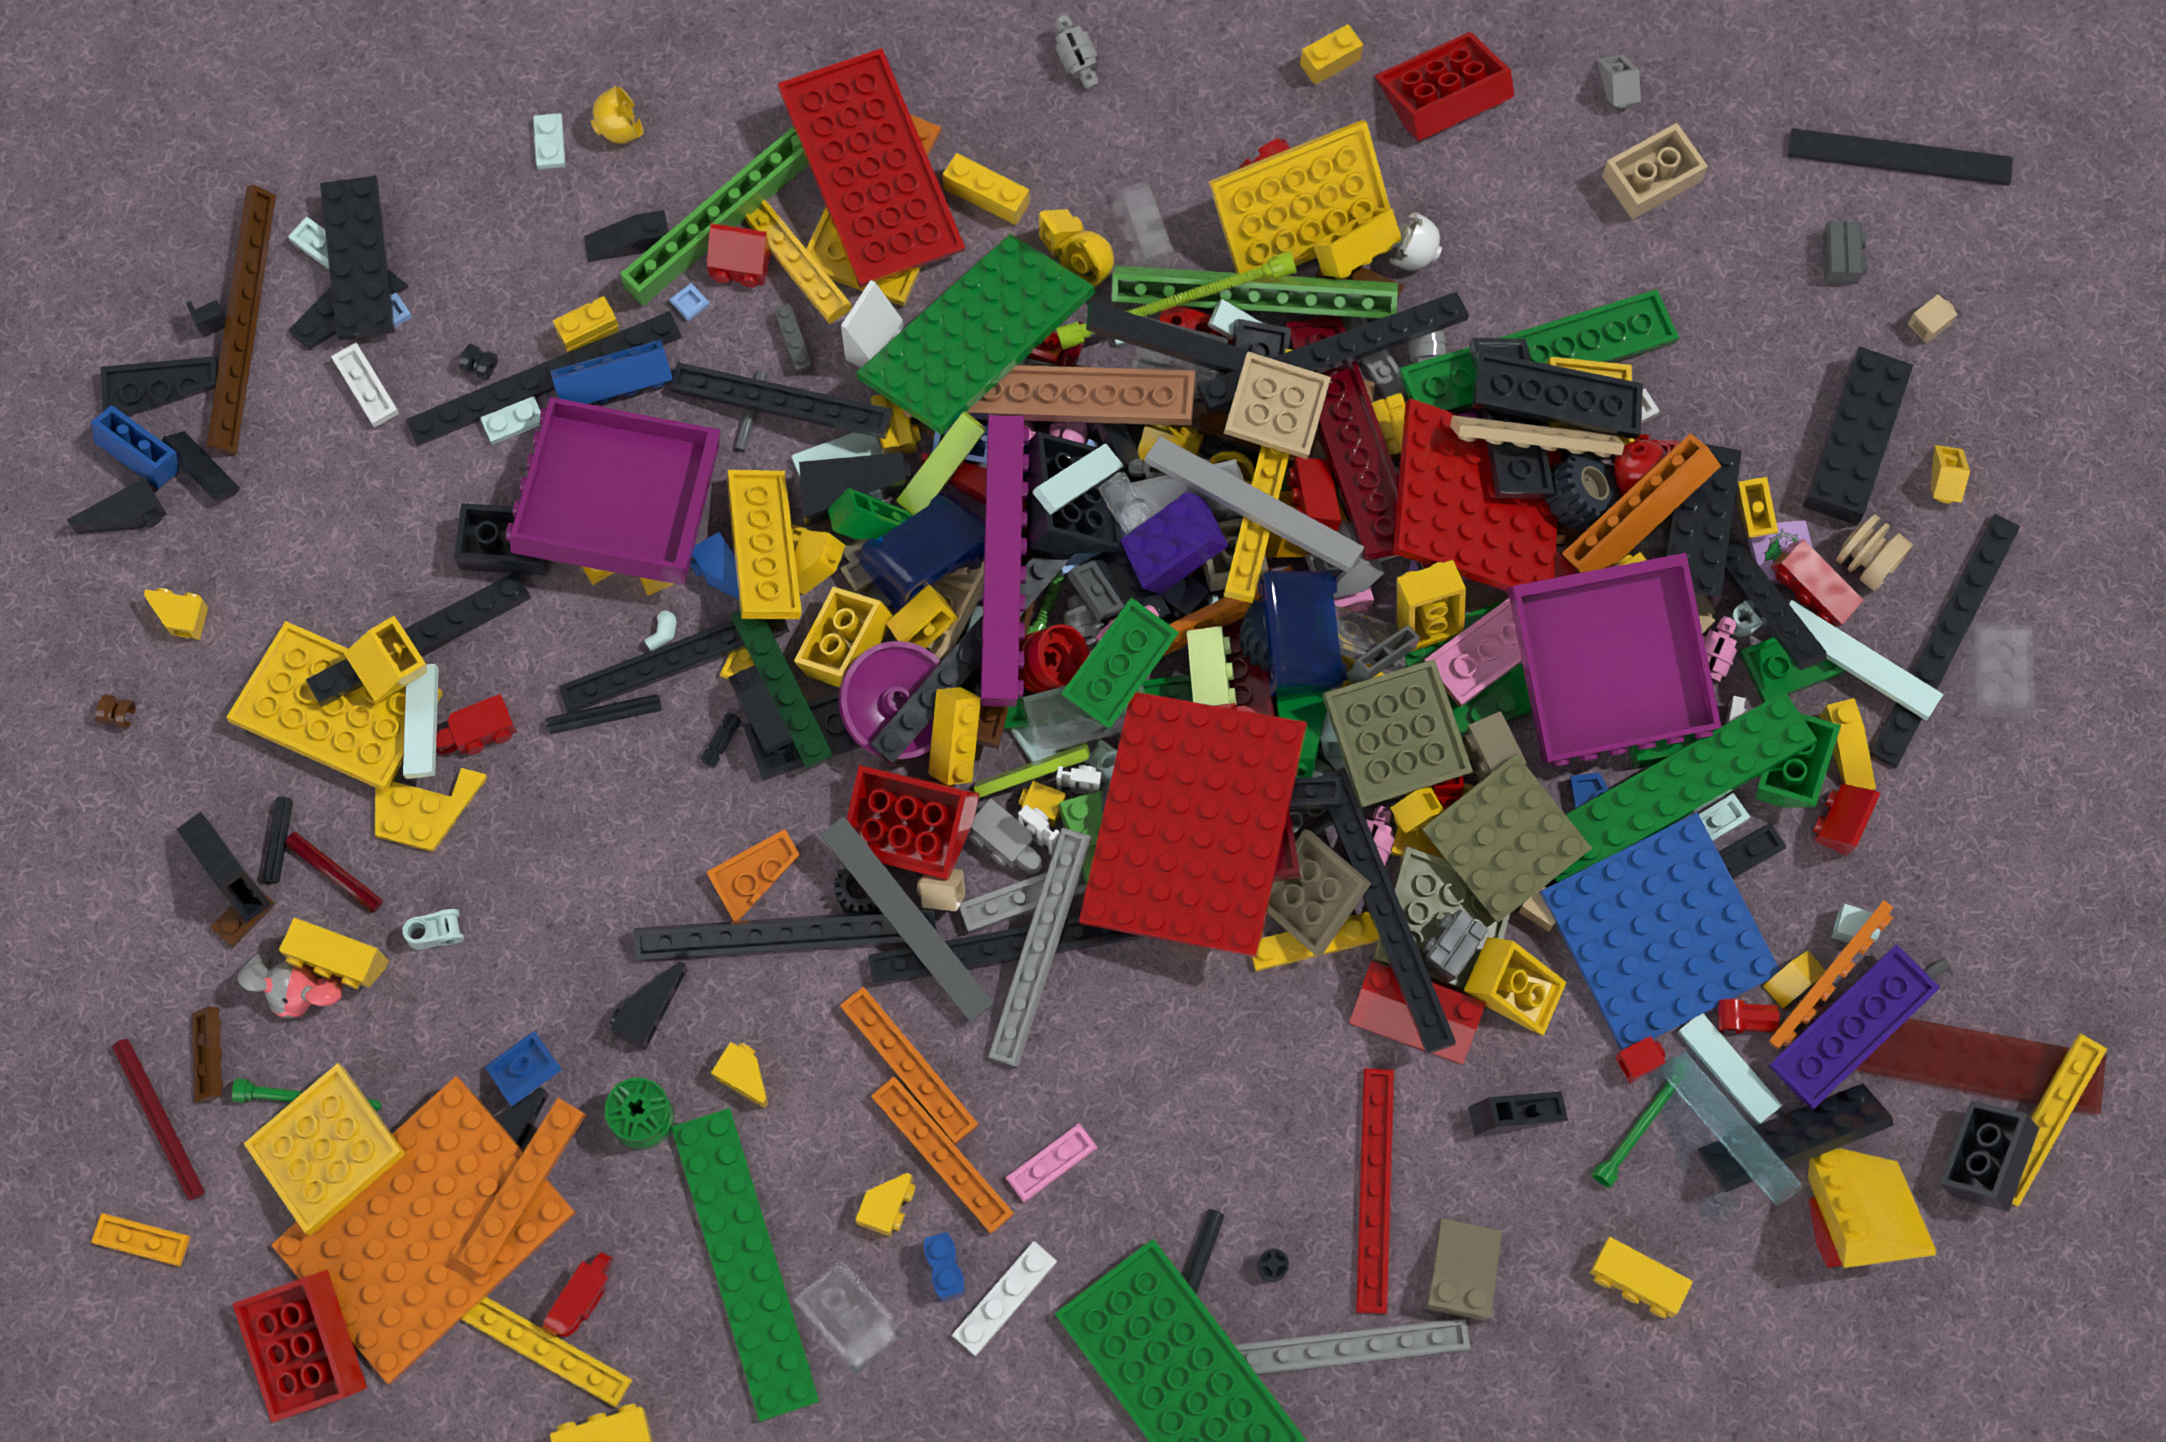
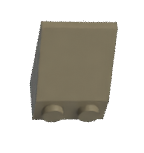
[1425,1218,1502,1322]

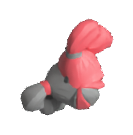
[237,953,343,1019]

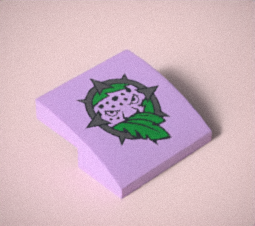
[1745,521,1812,584]

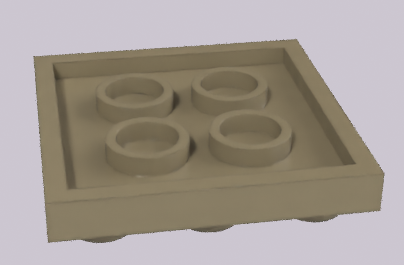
[1267,829,1371,956]

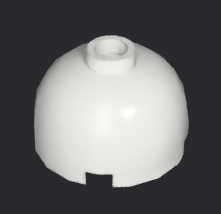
[1390,212,1442,271]

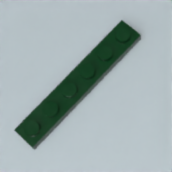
[731,610,834,770]

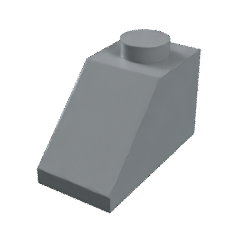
[1597,55,1641,108]

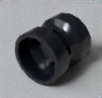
[459,343,498,380]

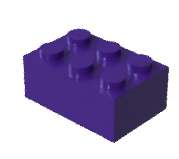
[1120,491,1228,594]

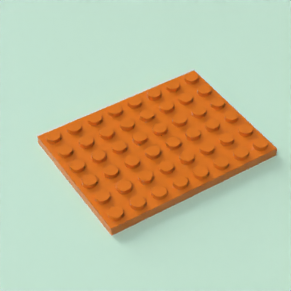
[272,1076,577,1384]

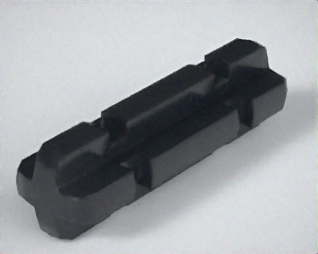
[701,712,741,768]

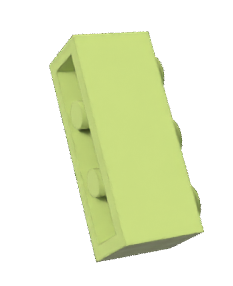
[1187,626,1237,706]

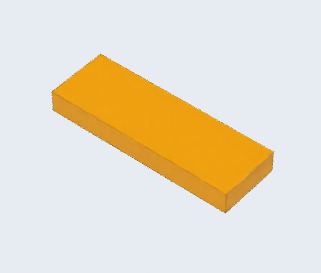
[91,1213,191,1267]

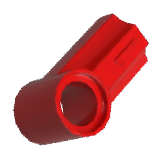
[1718,999,1780,1034]

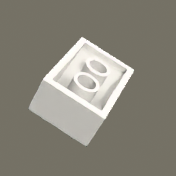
[841,280,904,368]

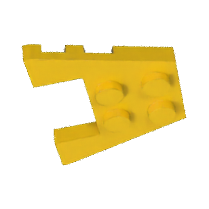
[375,768,488,852]

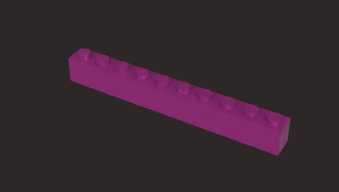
[980,415,1029,707]

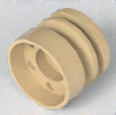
[1836,514,1914,592]

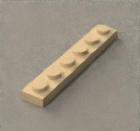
[1450,416,1625,457]

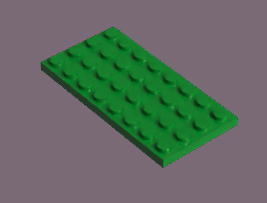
[856,234,1095,435]
[1055,1238,1306,1442]

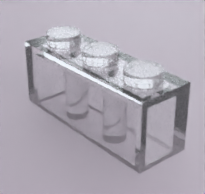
[1112,181,1174,268]

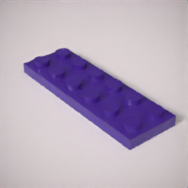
[1768,944,1941,1110]

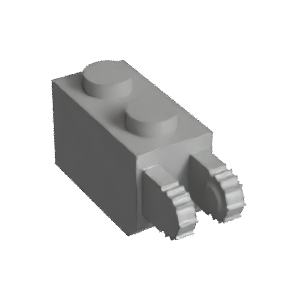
[968,799,1042,876]

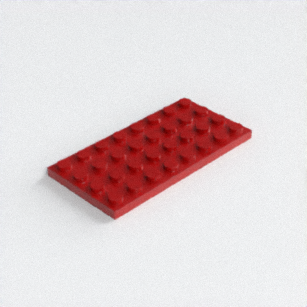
[777,48,965,288]

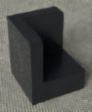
[186,300,226,338]

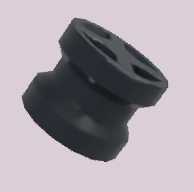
[1257,1248,1289,1282]

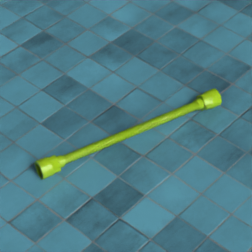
[1056,251,1296,350]

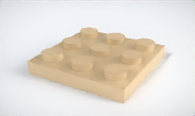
[1223,352,1331,459]

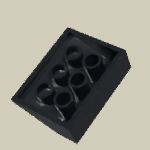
[1023,432,1123,554]

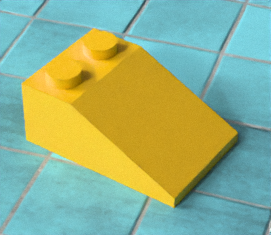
[1464,937,1567,1036]

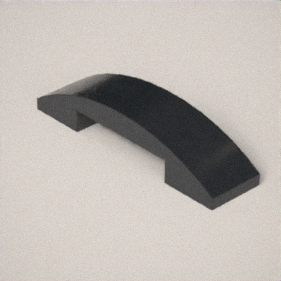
[1086,422,1145,510]

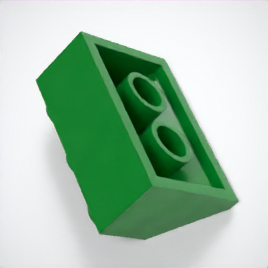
[1755,713,1841,808]

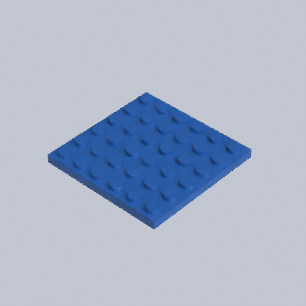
[1539,813,1780,1051]

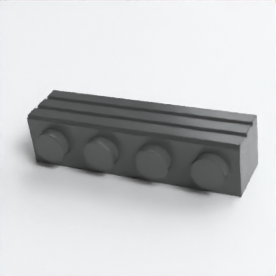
[774,303,813,375]

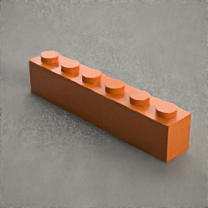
[1562,433,1721,573]

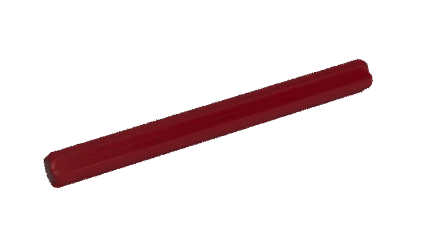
[112,1039,205,1201]

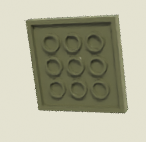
[1322,659,1473,808]
[1422,754,1592,923]
[1373,846,1510,992]

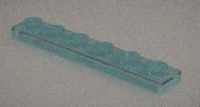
[1660,1051,1802,1206]

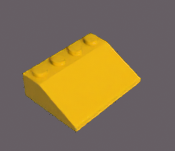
[1808,1148,1936,1268]

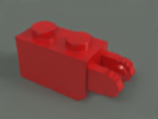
[436,693,517,756]

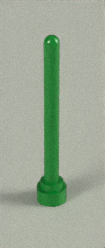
[1591,1067,1687,1189]
[232,1078,381,1111]

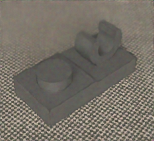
[1067,560,1125,623]

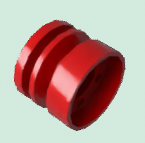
[1018,624,1090,693]

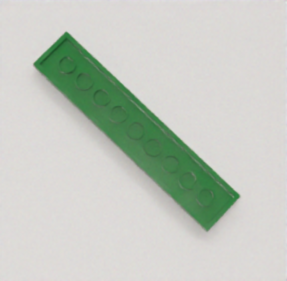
[1398,289,1679,413]
[1553,691,1817,883]
[671,1108,820,1422]

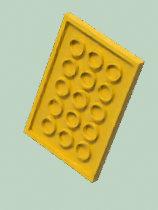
[1208,120,1391,273]
[226,621,443,792]

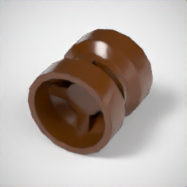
[96,694,136,729]

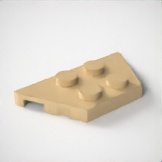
[928,562,984,662]

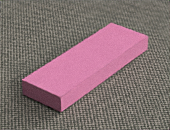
[1006,1123,1098,1203]

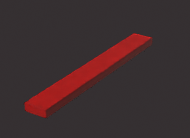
[1356,1068,1394,1315]

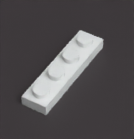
[952,1241,1057,1357]

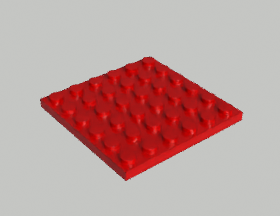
[1393,399,1561,591]

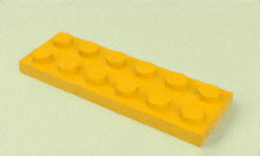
[726,470,802,619]

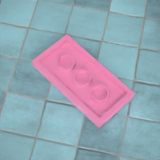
[1424,598,1522,708]

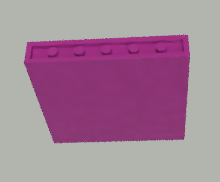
[506,397,721,586]
[1507,553,1722,767]

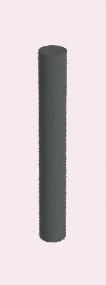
[734,371,768,452]

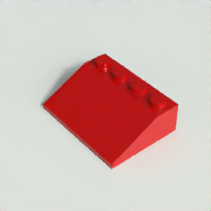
[1374,31,1515,141]
[847,765,980,880]
[232,1269,367,1423]

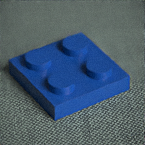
[485,1031,562,1106]

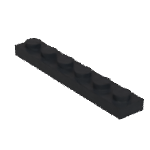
[1724,540,1827,671]

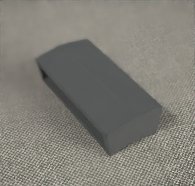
[1346,625,1420,684]

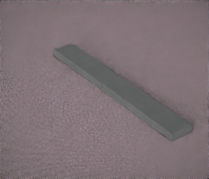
[820,816,994,1023]

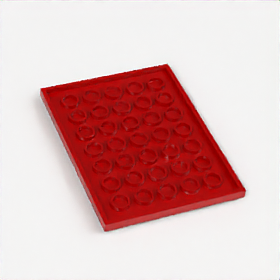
[1079,692,1307,958]

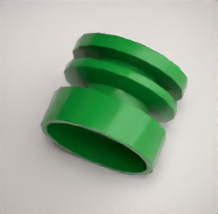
[605,1077,674,1150]

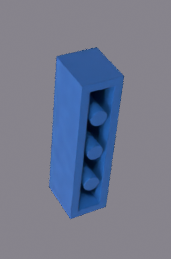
[551,340,673,404]

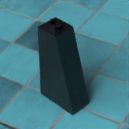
[799,452,911,526]
[176,812,272,923]

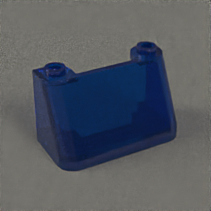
[859,493,985,611]
[1257,571,1348,696]

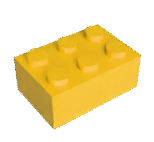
[1397,560,1466,651]
[794,586,893,688]

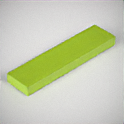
[896,411,987,519]
[974,743,1090,798]

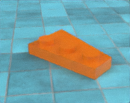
[706,829,800,921]

